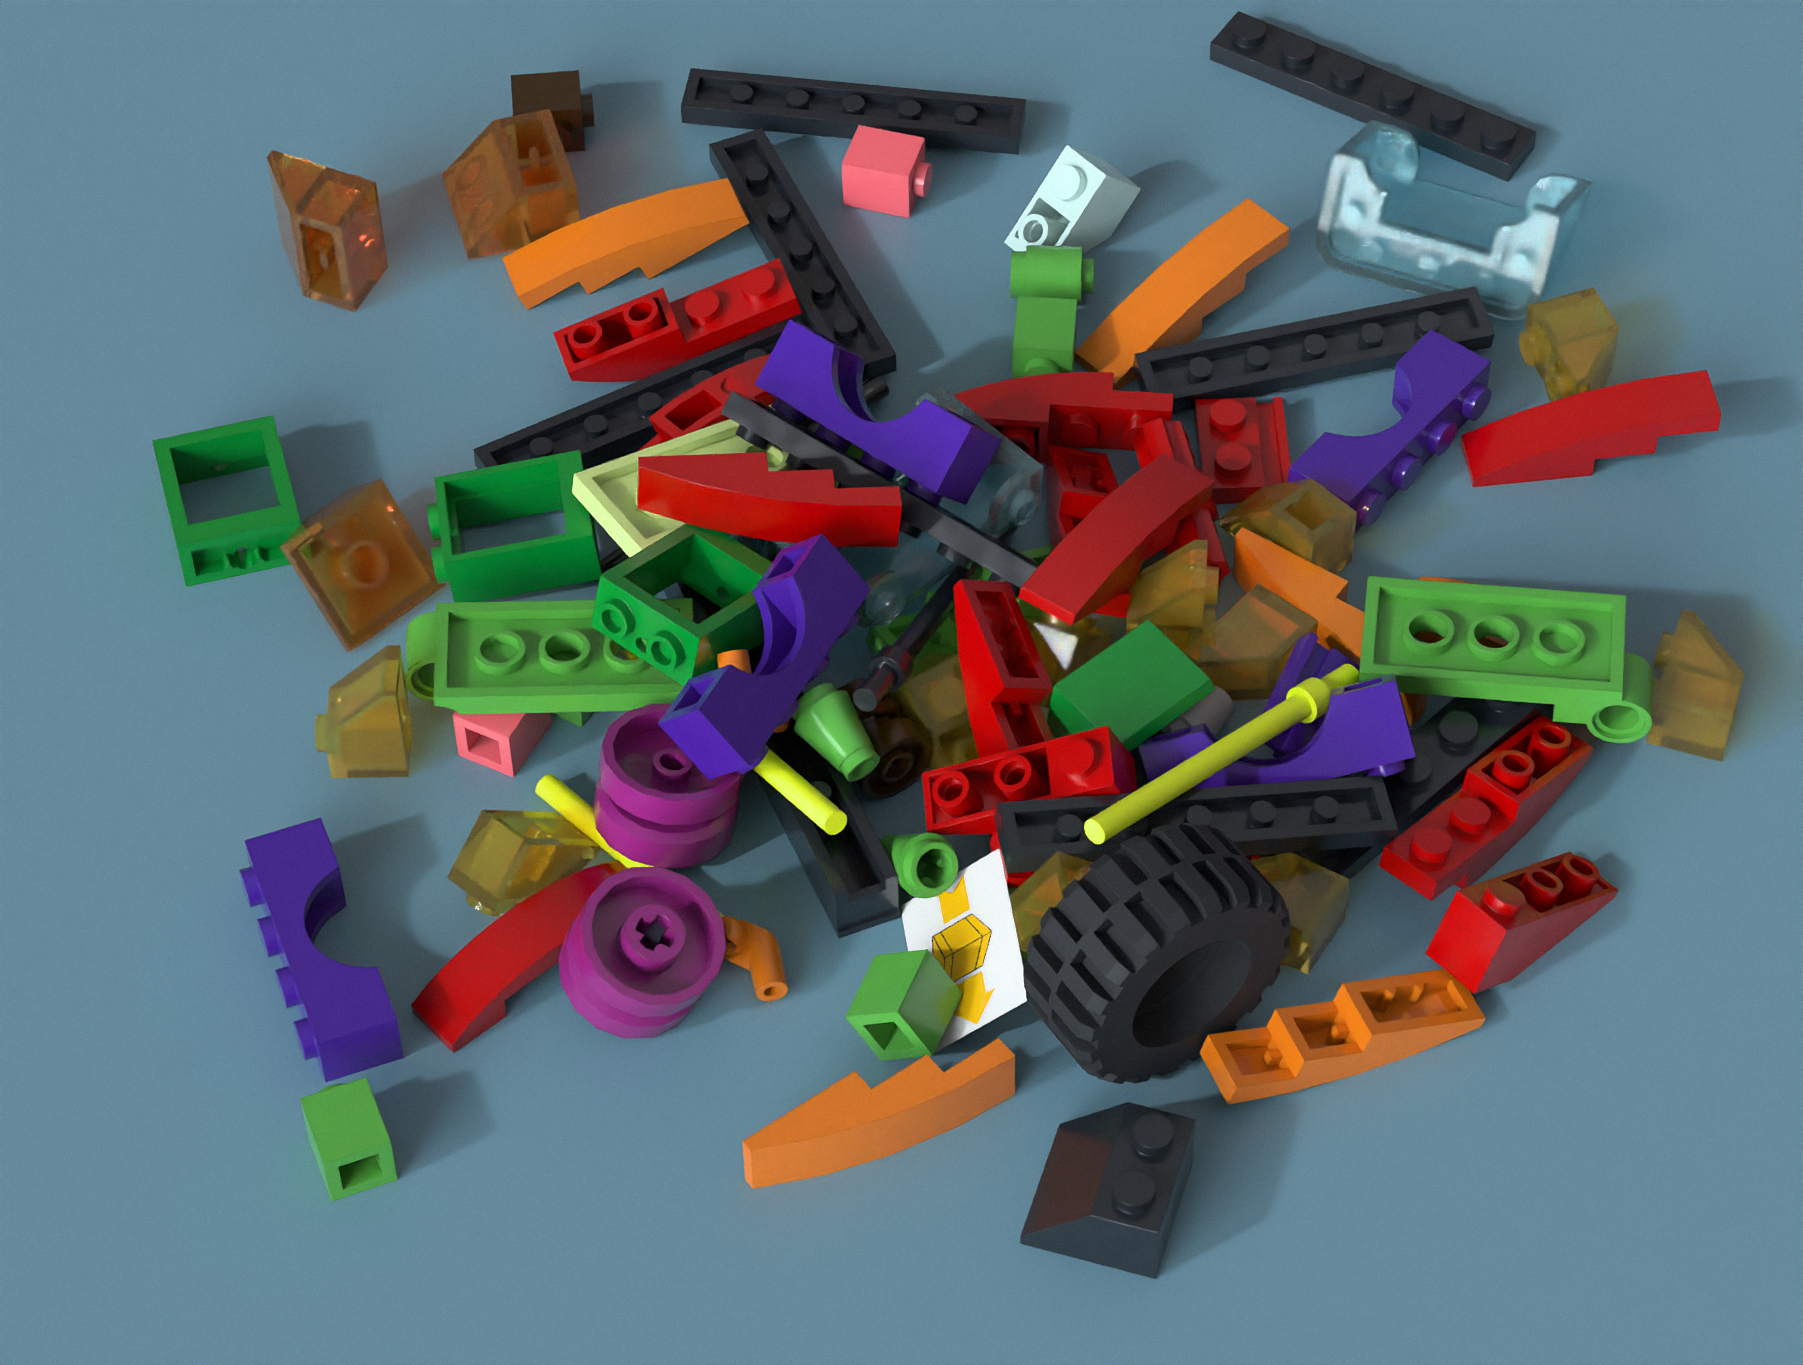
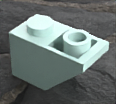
[1004,145,1141,254]

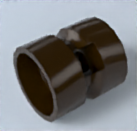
[838,677,933,800]

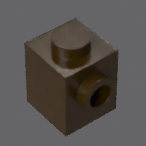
[511,70,595,156]

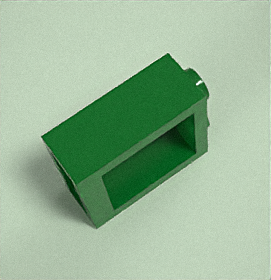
[152,415,308,587]
[426,450,602,602]
[591,523,772,686]

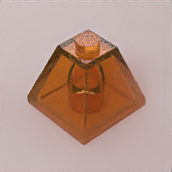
[280,479,447,652]

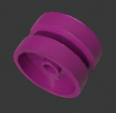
[593,704,744,868]
[558,867,726,1039]

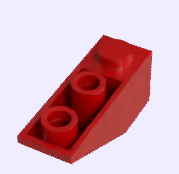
[922,725,1138,835]
[1425,851,1619,994]

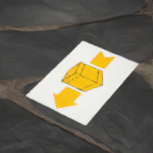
[900,849,1027,1053]

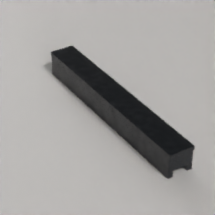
[664,581,900,938]

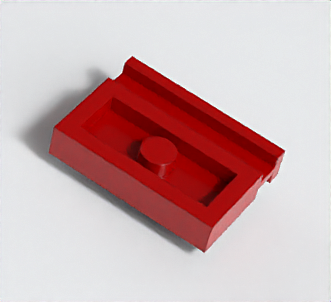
[1194,397,1291,505]

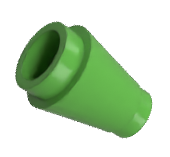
[792,683,880,782]
[880,833,958,899]

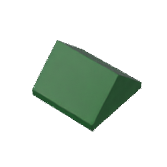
[1047,619,1216,752]

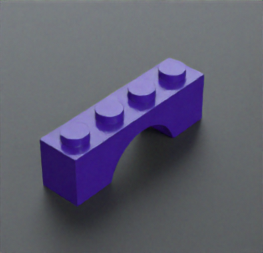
[755,319,1002,506]
[1285,329,1492,543]
[658,533,871,780]
[1139,673,1416,789]
[239,817,404,1082]

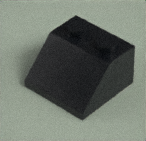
[1020,1102,1196,1279]

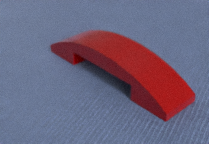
[411,860,628,1053]

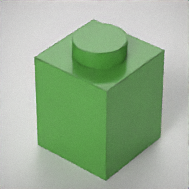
[1012,296,1077,379]
[845,949,963,1061]
[300,1077,398,1202]

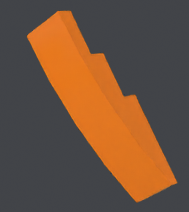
[502,178,750,310]
[1075,198,1290,390]
[1232,527,1428,726]
[1199,969,1486,1105]
[742,1038,1015,1189]

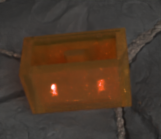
[442,109,580,260]
[267,150,388,312]

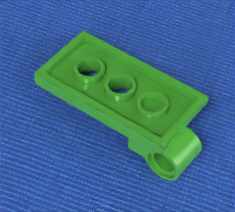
[1359,576,1653,743]
[405,598,693,714]

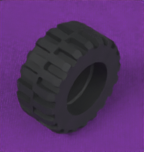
[1023,823,1292,1084]

